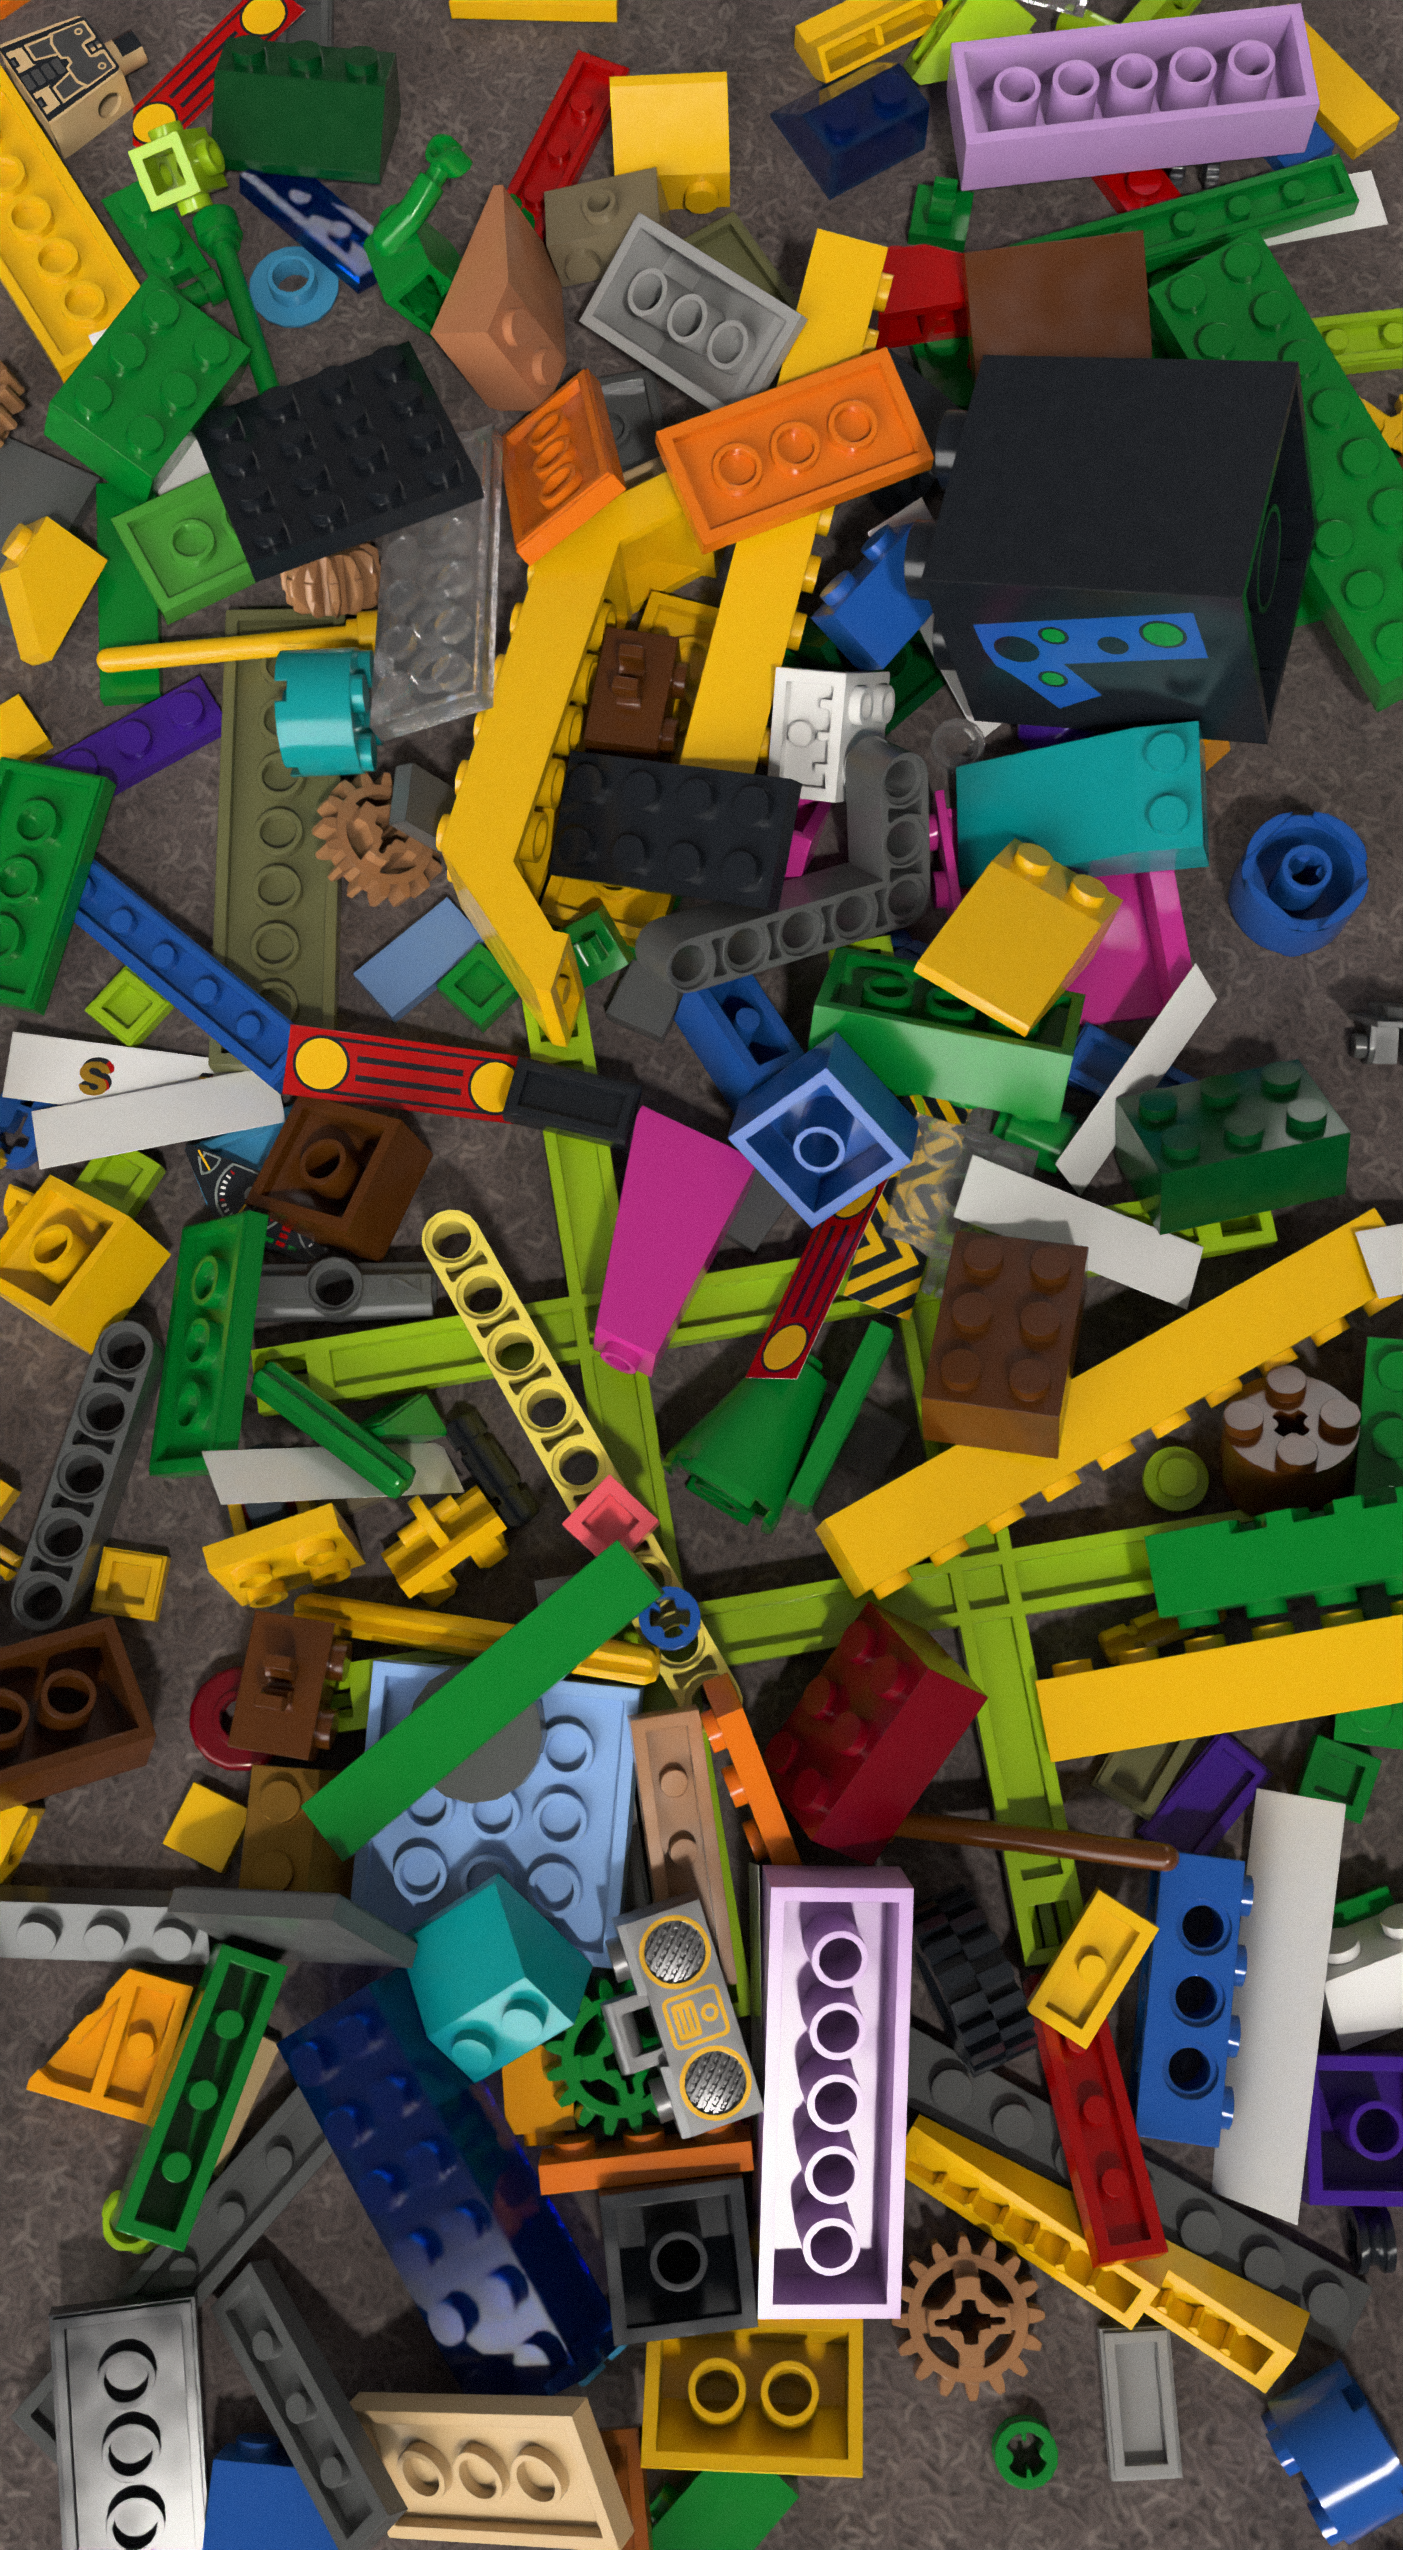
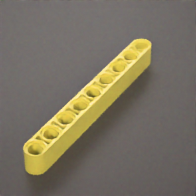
[422,1210,743,1735]

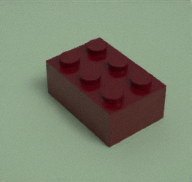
[762,1601,988,1866]

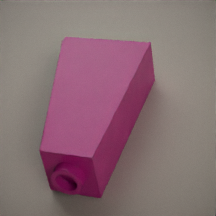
[593,1105,756,1378]

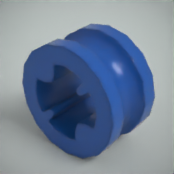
[639,1586,701,1651]

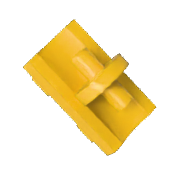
[381,1485,509,1607]

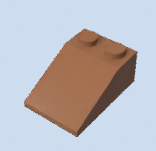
[430,185,567,411]

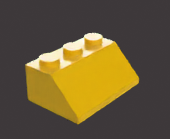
[640,2319,863,2478]

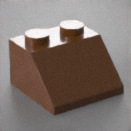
[244,1096,434,1263]

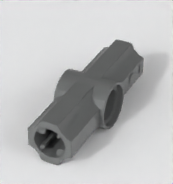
[255,1257,438,1326]

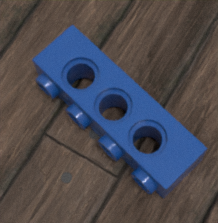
[1128,1850,1254,2148]

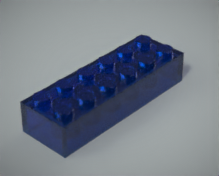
[276,1967,619,2396]

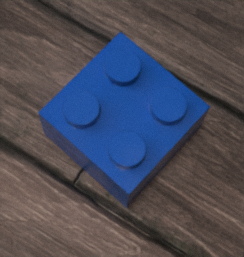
[727,1031,919,1229]

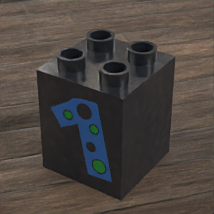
[904,355,1318,744]

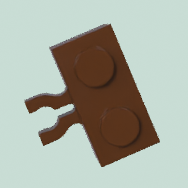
[583,627,690,762]
[227,1610,352,1762]

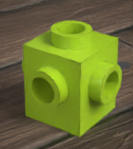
[128,120,228,217]

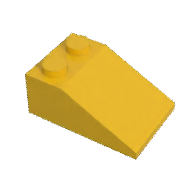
[913,838,1123,1037]

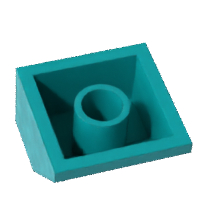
[405,1873,593,2083]

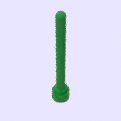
[192,204,280,395]

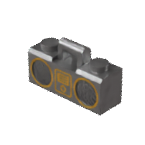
[600,1890,765,2139]

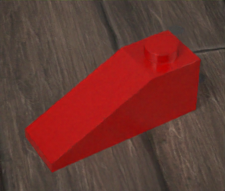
[869,244,968,350]

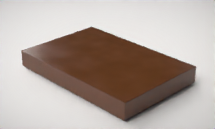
[961,230,1153,382]

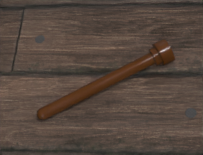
[889,1810,1180,1872]

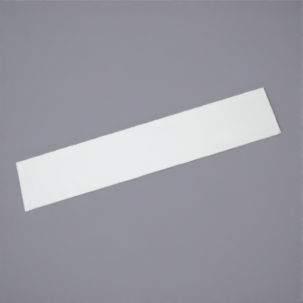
[1212,1788,1346,2225]

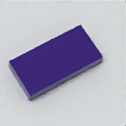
[1135,1733,1274,1854]

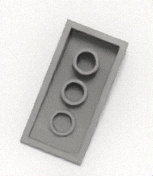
[579,212,808,411]

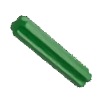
[251,1361,416,1499]

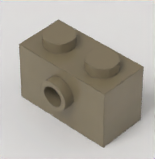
[544,167,671,287]

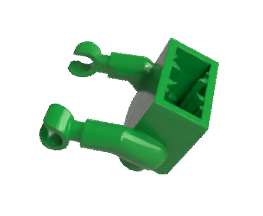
[363,134,535,341]

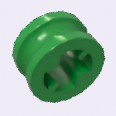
[992,2414,1058,2490]

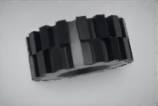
[912,1883,1039,2078]

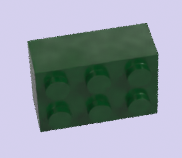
[1115,1059,1351,1235]

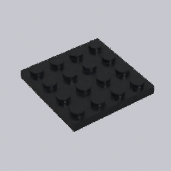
[194,341,485,583]

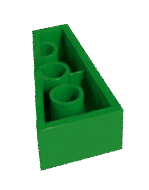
[1144,1486,1403,1630]

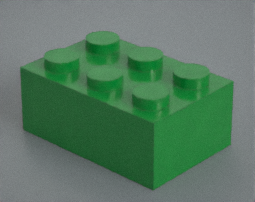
[43,273,252,505]

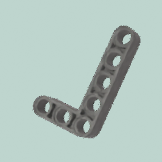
[635,736,930,993]

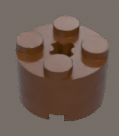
[1219,1365,1361,1517]

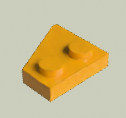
[26,1967,199,2124]

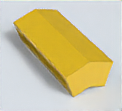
[794,0,944,84]

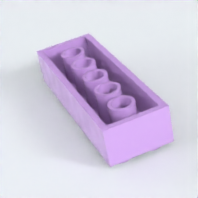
[946,3,1320,191]
[750,1865,914,2319]

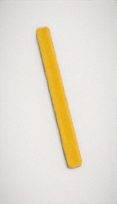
[293,1593,661,1685]

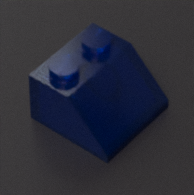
[770,62,930,200]

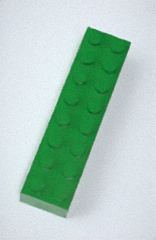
[1148,228,1403,713]

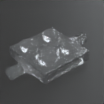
[881,1107,1039,1298]

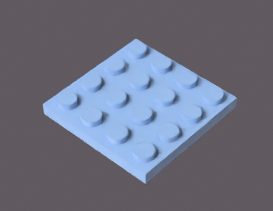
[351,1658,645,1969]

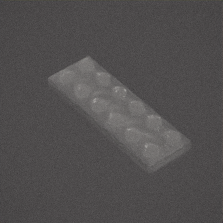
[369,423,503,742]

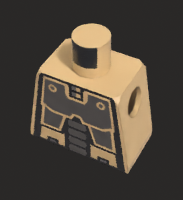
[0,16,148,159]

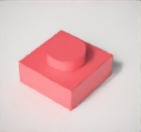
[562,1474,660,1557]

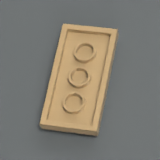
[349,2392,635,2550]

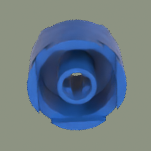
[1228,811,1369,957]
[1261,2358,1403,2547]

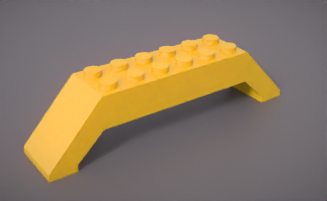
[436,471,725,1048]

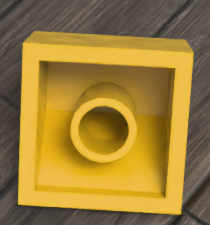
[609,71,730,214]
[0,1175,171,1355]

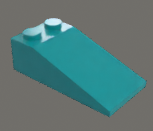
[956,721,1210,889]

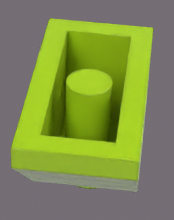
[903,0,1037,85]

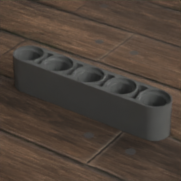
[11,1321,165,1634]

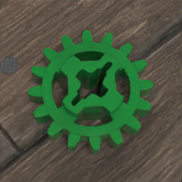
[541,1975,660,2135]

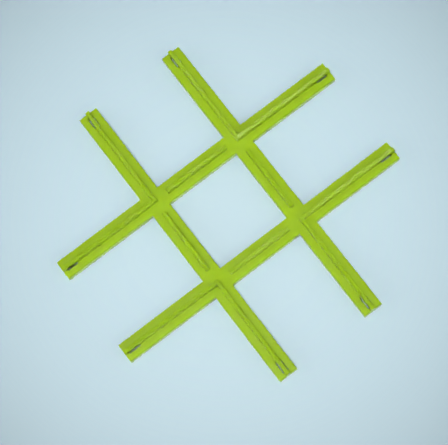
[251,935,1278,2018]

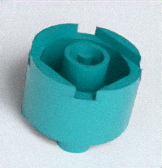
[274,647,384,777]

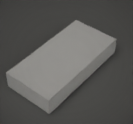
[1097,2322,1183,2482]

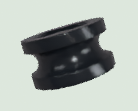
[1345,2206,1397,2275]

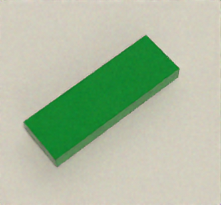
[786,1320,894,1515]

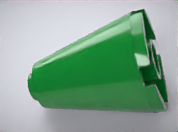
[661,1353,827,1534]

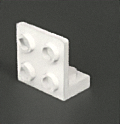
[768,667,895,803]

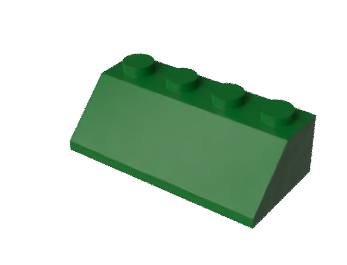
[807,947,1086,1123]

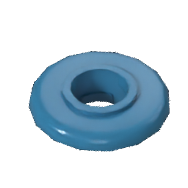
[249,246,339,328]

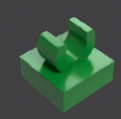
[908,176,974,253]
[556,904,635,988]

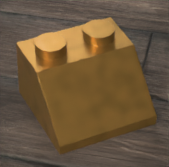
[238,1765,355,1900]

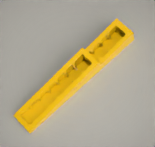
[905,2114,1310,2394]

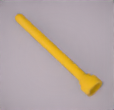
[96,610,388,673]

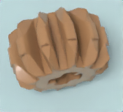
[280,541,384,619]

